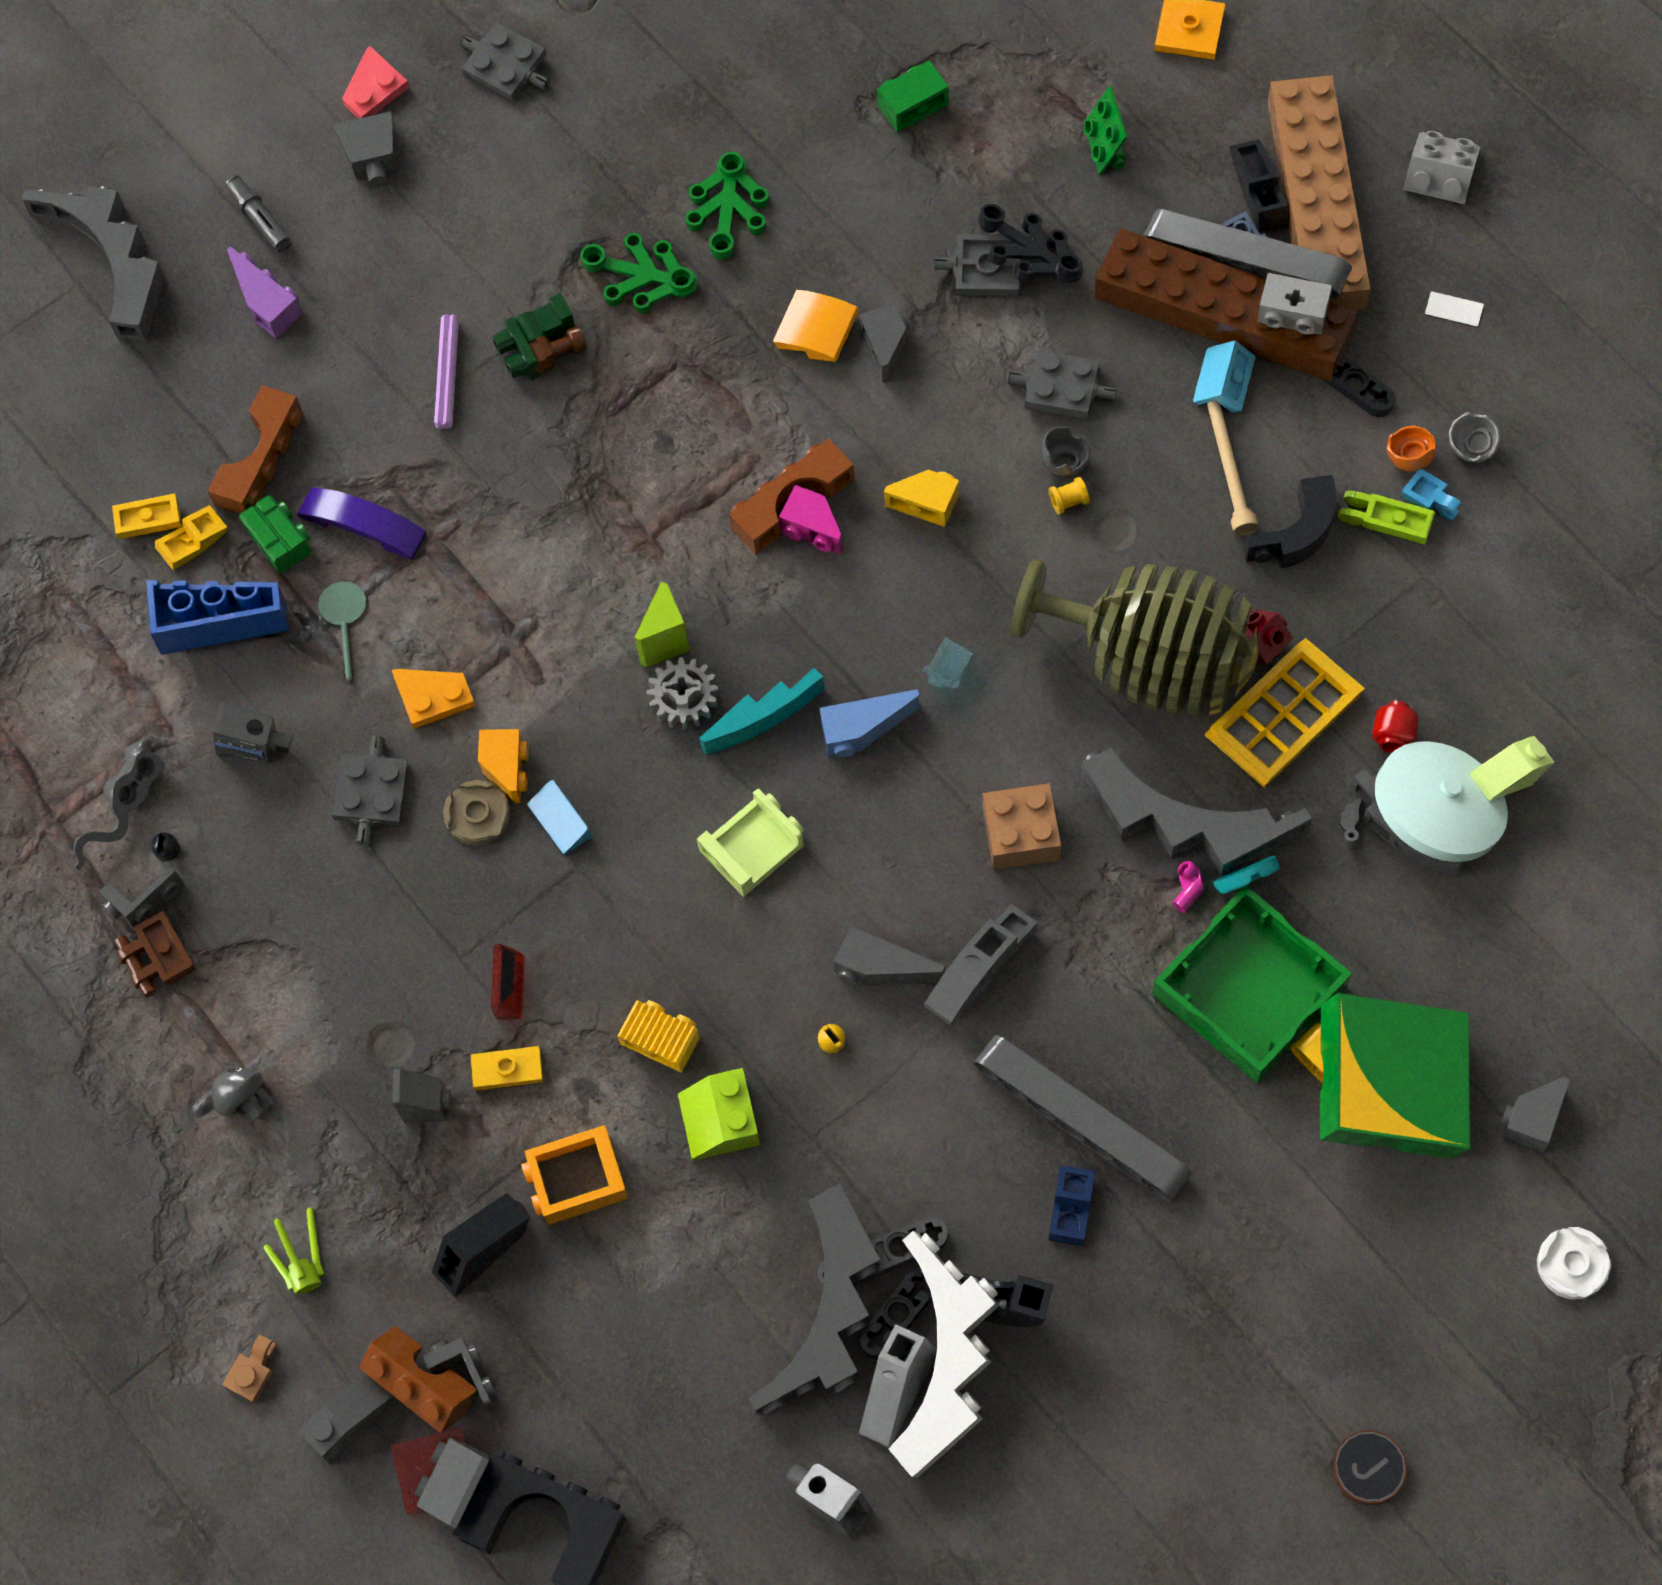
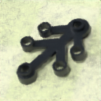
[978,204,1083,283]

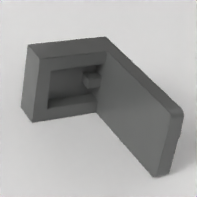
[99,867,183,927]
[422,1337,497,1411]

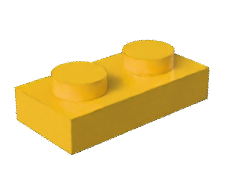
[112,493,182,539]

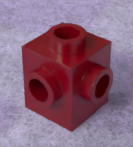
[1246,609,1293,665]

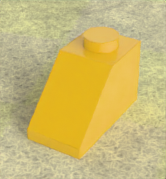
[884,470,959,527]

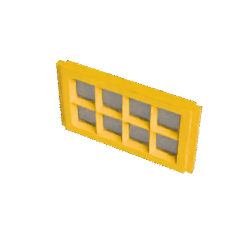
[1205,638,1365,788]

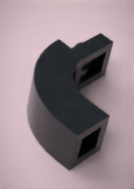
[1244,475,1337,569]
[932,1272,1054,1327]

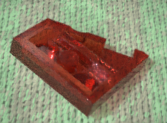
[391,1426,466,1515]

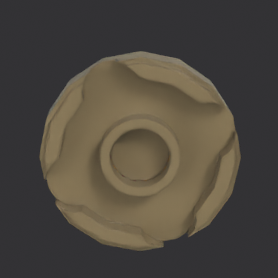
[443,780,511,846]

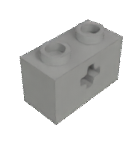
[1258,273,1332,335]

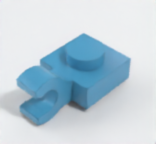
[1401,469,1461,522]

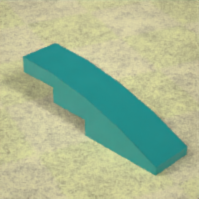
[700,668,825,755]

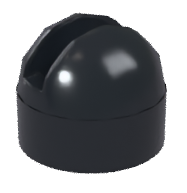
[151,832,180,861]

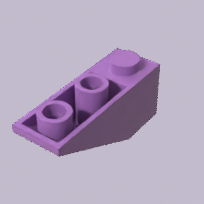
[227,246,302,339]

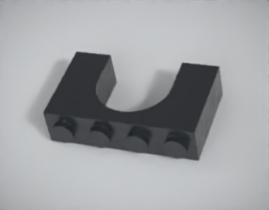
[452,1452,626,1585]

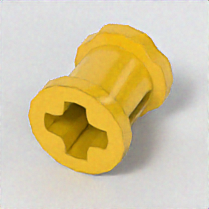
[1048,477,1090,515]

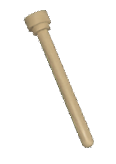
[1207,401,1259,537]

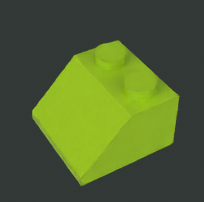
[678,1068,761,1161]

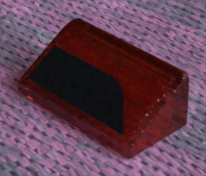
[491,944,525,1020]

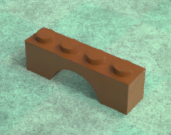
[207,385,303,515]
[729,438,855,555]

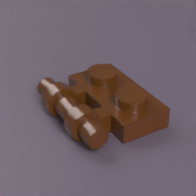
[114,911,196,998]

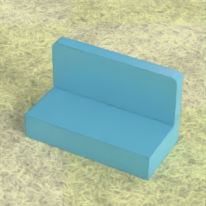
[1193,340,1256,413]

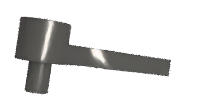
[1339,798,1362,850]

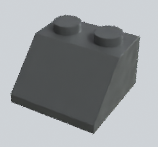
[413,1436,489,1528]

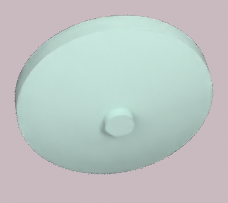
[1375,741,1508,862]

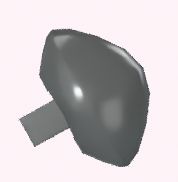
[212,1068,275,1120]

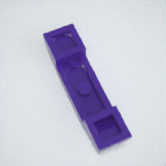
[297,487,427,560]

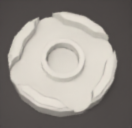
[1537,1227,1611,1300]

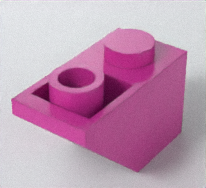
[779,485,843,554]

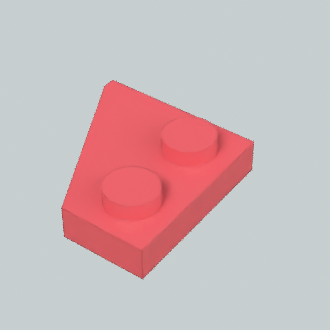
[342,46,409,119]

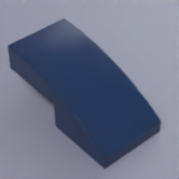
[1049,1165,1095,1246]

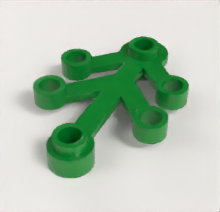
[685,152,769,260]
[580,233,698,314]

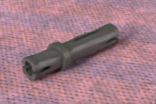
[225,175,291,253]

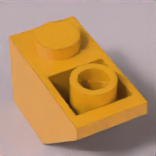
[478,729,529,804]

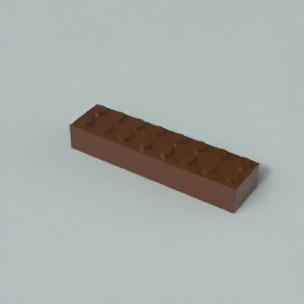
[1095,228,1358,382]

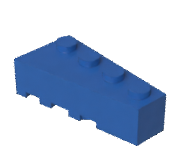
[146,580,289,655]

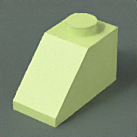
[1469,736,1554,801]

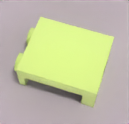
[697,789,804,897]

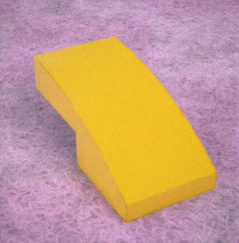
[155,505,228,570]

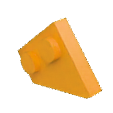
[392,669,476,729]

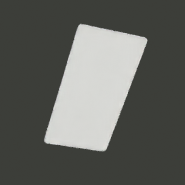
[1425,292,1484,326]

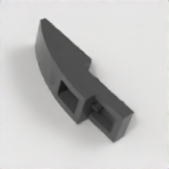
[1350,769,1465,876]
[924,904,1038,1026]

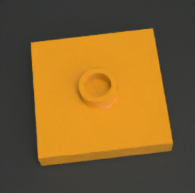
[1154,0,1225,60]

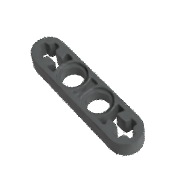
[817,1217,948,1288]

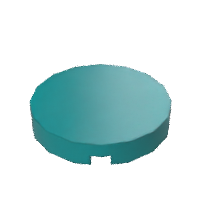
[1213,855,1280,894]

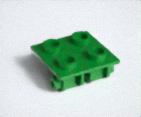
[1083,86,1128,175]

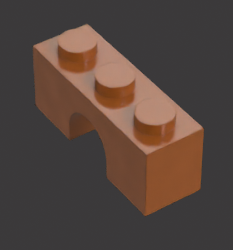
[359,1326,477,1433]

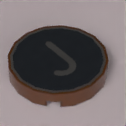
[1333,1430,1407,1505]

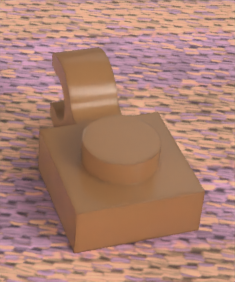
[222,1335,277,1403]

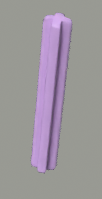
[434,314,459,429]

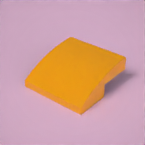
[773,290,859,362]

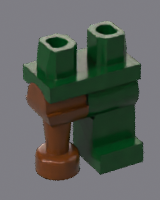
[492,293,587,380]

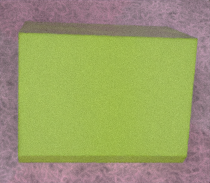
[634,582,690,667]

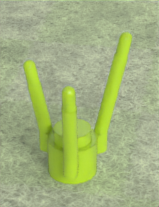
[264,1208,325,1295]

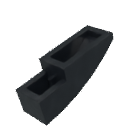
[1230,139,1289,232]

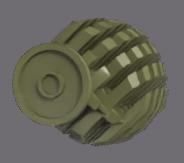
[1010,559,1259,716]

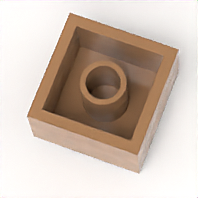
[983,783,1061,870]

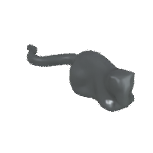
[73,738,165,871]

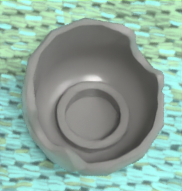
[1449,412,1501,463]

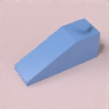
[819,689,920,758]

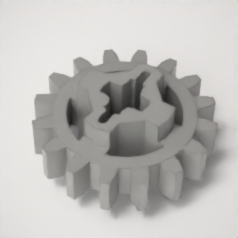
[646,657,719,729]

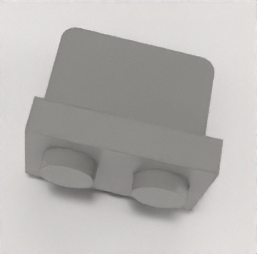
[1403,131,1480,204]

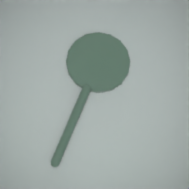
[318,581,367,681]

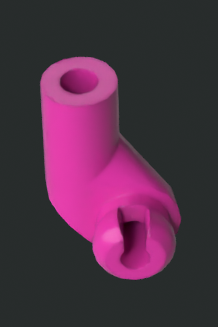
[1172,861,1204,913]

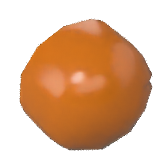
[1386,425,1437,472]

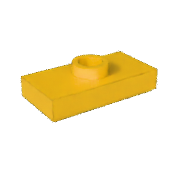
[471,1046,543,1091]

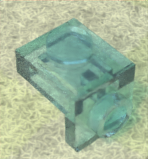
[922,637,976,690]

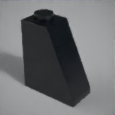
[432,1193,530,1297]

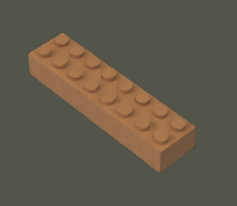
[1268,75,1371,310]

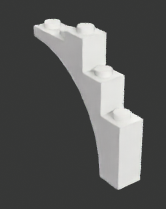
[889,1231,1000,1478]

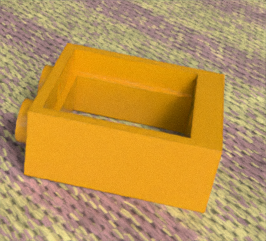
[521,1125,629,1225]

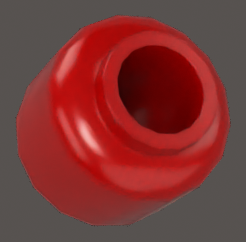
[1372,701,1419,753]

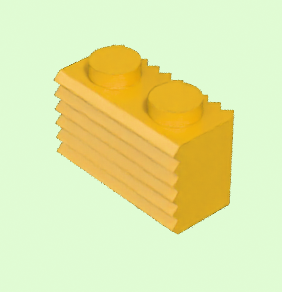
[617,1000,700,1073]

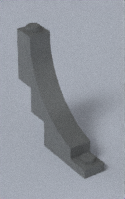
[1081,748,1312,877]

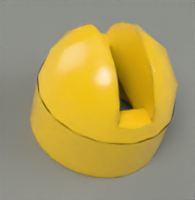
[818,1024,846,1054]

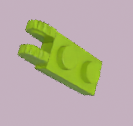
[1338,490,1435,545]

